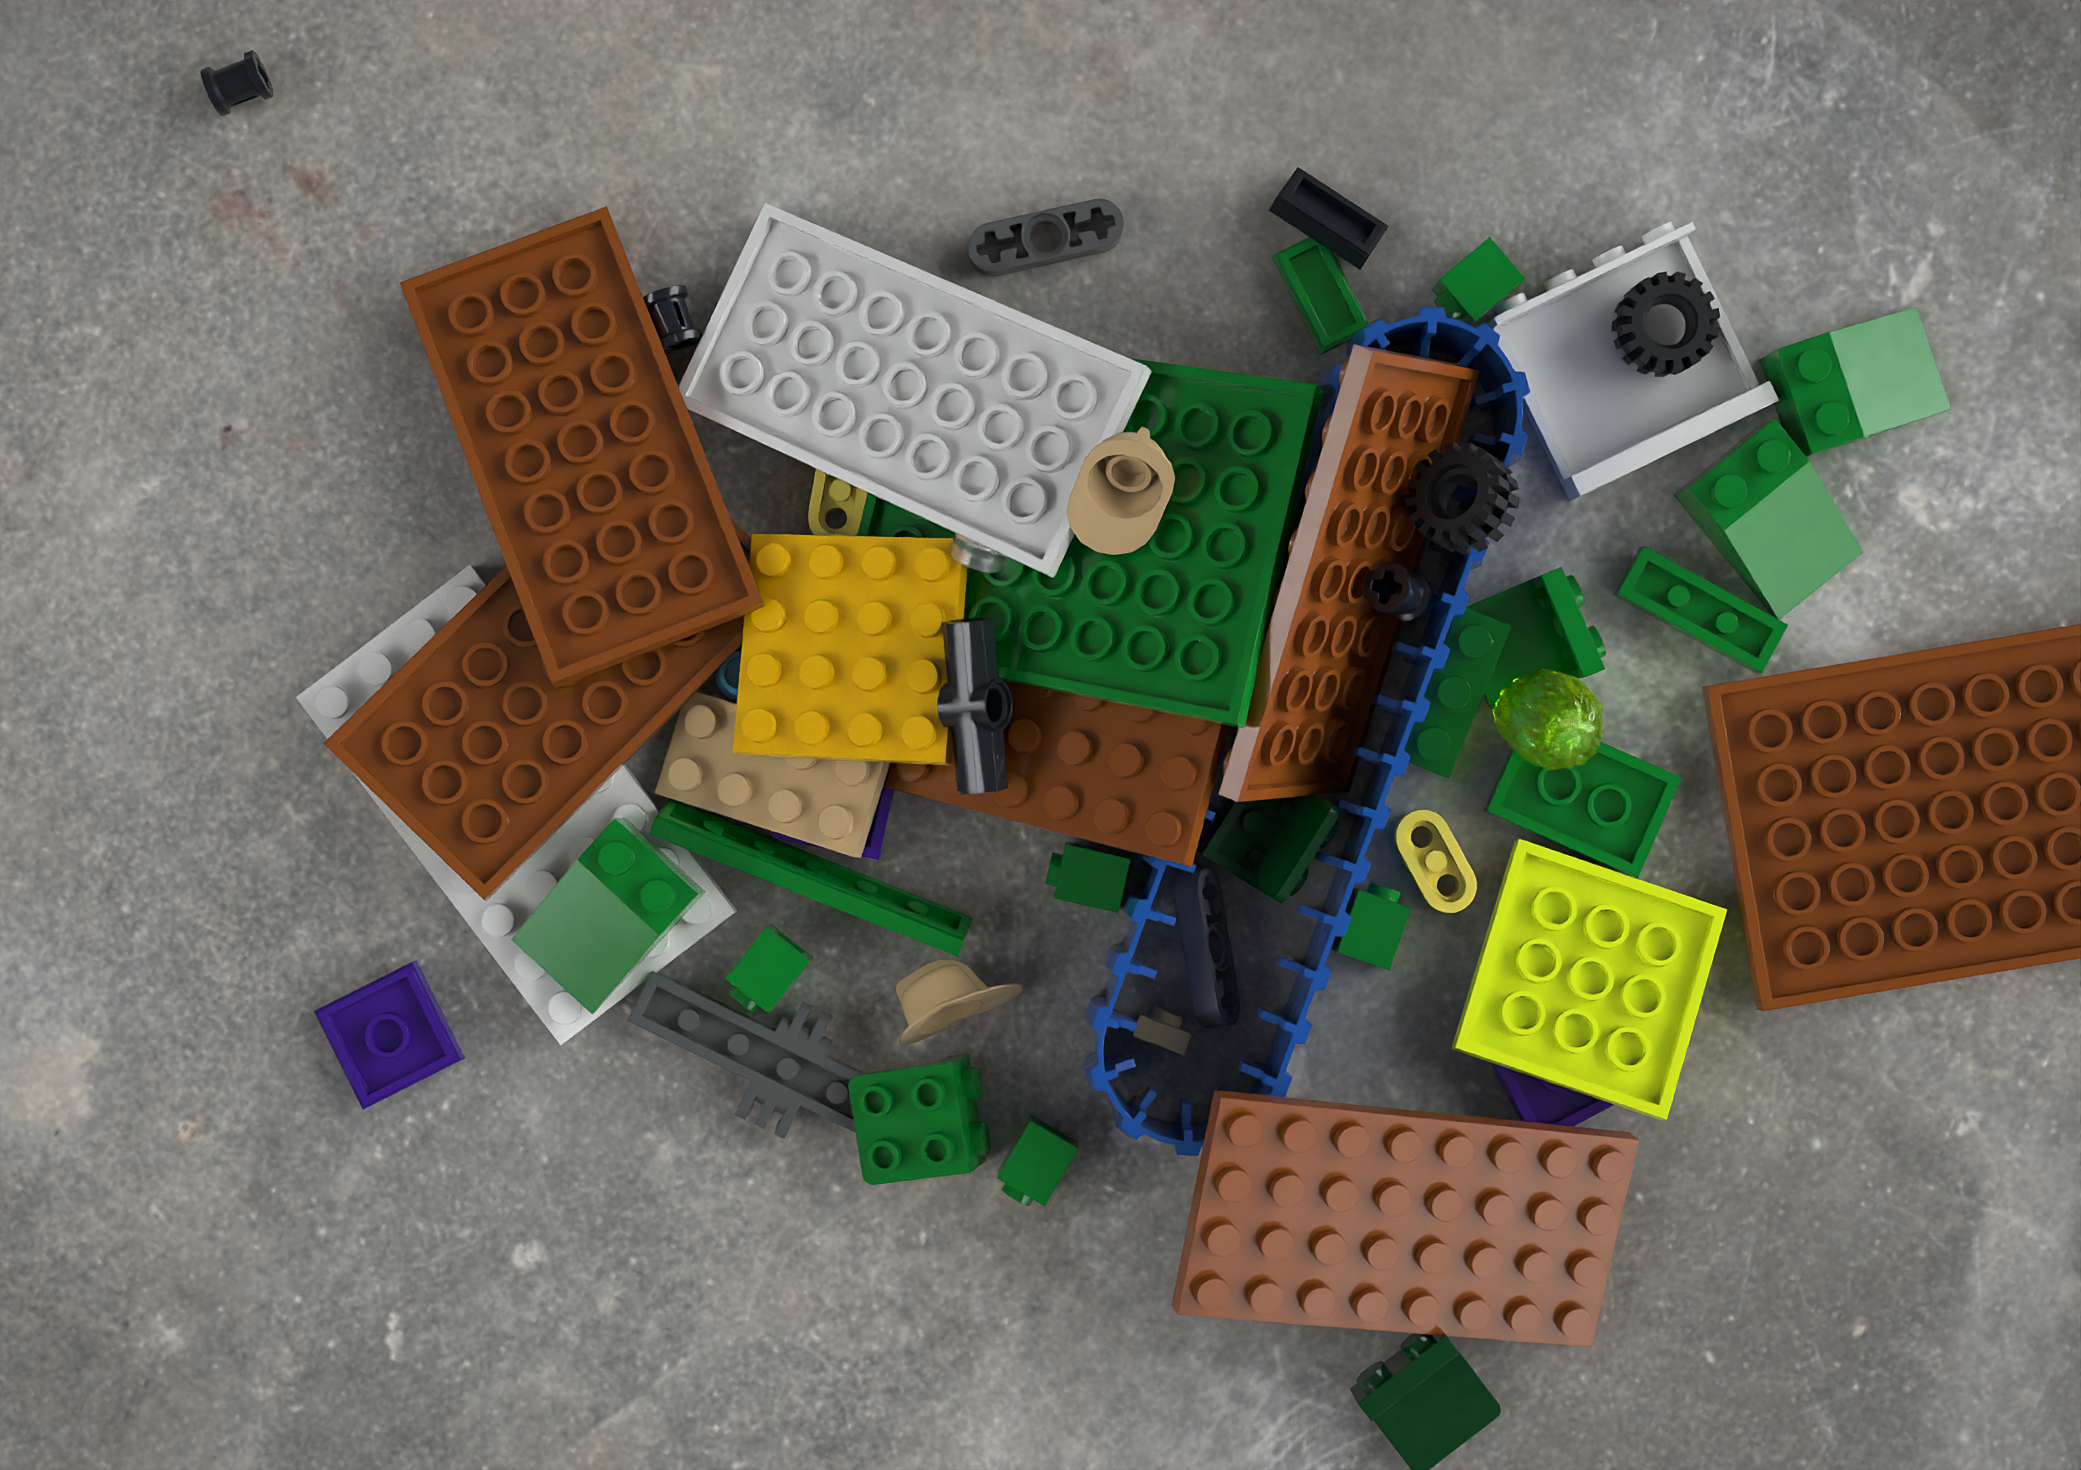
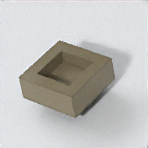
[1131,1006,1192,1055]

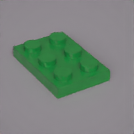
[1484,711,1682,878]

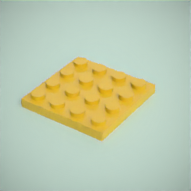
[732,534,970,766]

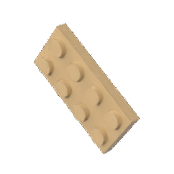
[655,692,890,858]

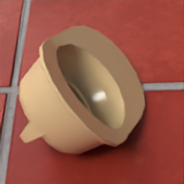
[1067,427,1175,555]
[896,960,1023,1045]

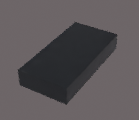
[1269,167,1389,270]

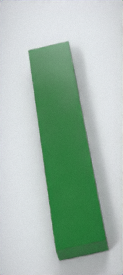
[649,798,973,957]

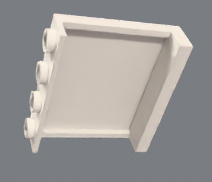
[1486,222,1779,502]

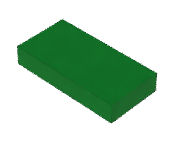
[1272,237,1369,355]

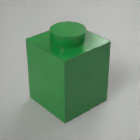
[1431,237,1525,326]
[1045,843,1131,913]
[1331,882,1411,971]
[725,924,814,1013]
[997,1114,1079,1206]

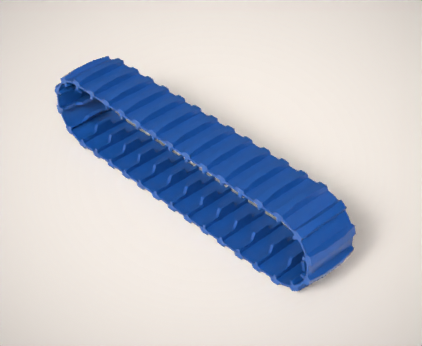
[1083,307,1530,1156]

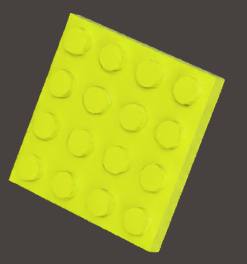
[1451,839,1727,1120]

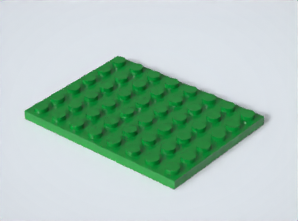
[857,358,1323,728]

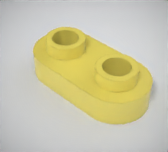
[808,469,868,536]
[1393,810,1477,913]

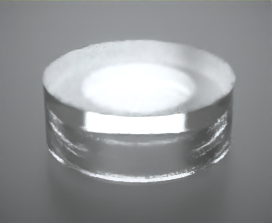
[950,533,1007,573]

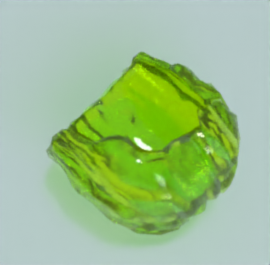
[1493,669,1604,771]

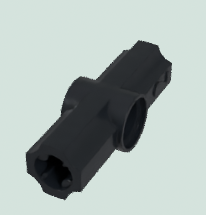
[937,617,1013,794]

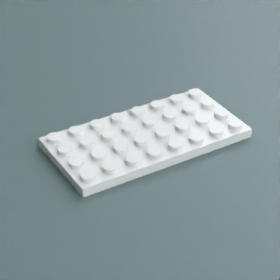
[679,203,1152,578]
[296,565,737,1045]

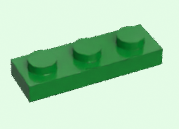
[1613,546,1788,674]
[1404,607,1512,779]

